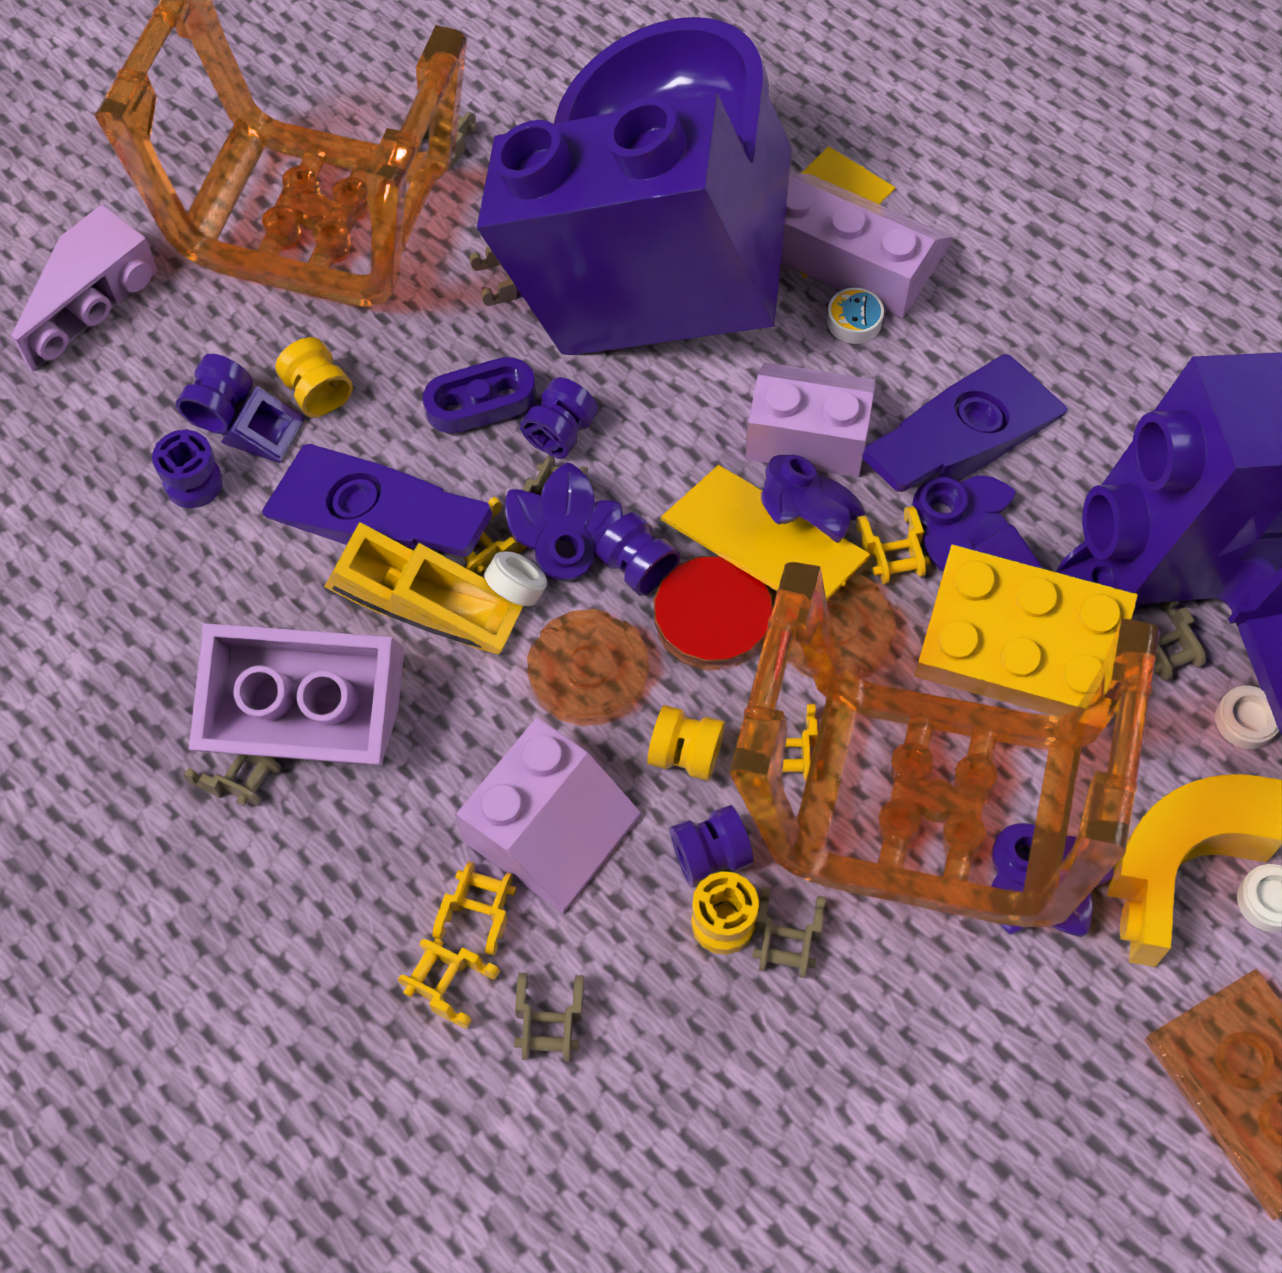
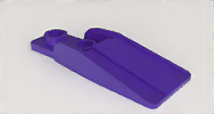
[862,354,1067,492]
[262,444,493,557]

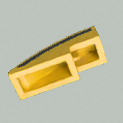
[324,522,523,654]

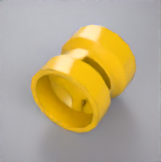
[275,337,353,418]
[647,705,725,781]
[691,871,759,955]

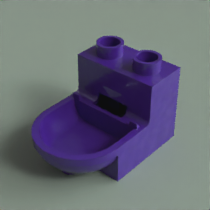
[476,17,792,355]
[1082,352,1282,734]

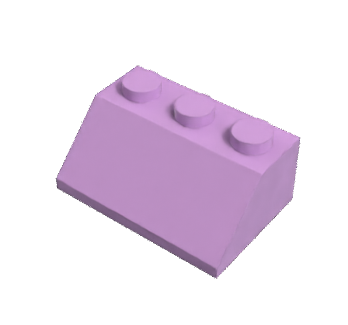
[781,174,953,318]
[188,623,405,766]

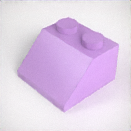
[745,362,875,478]
[455,717,641,914]

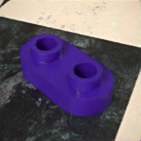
[423,357,536,433]

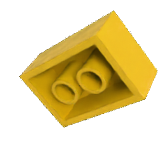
[914,544,1138,727]

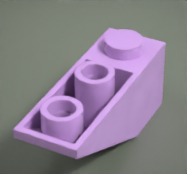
[11,204,158,372]

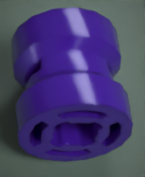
[176,353,254,434]
[520,377,599,459]
[152,429,223,508]
[596,512,680,596]
[669,805,754,888]

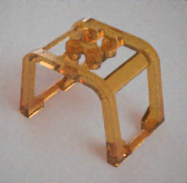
[95,0,467,307]
[729,562,1160,927]

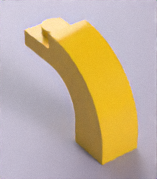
[1107,774,1282,967]

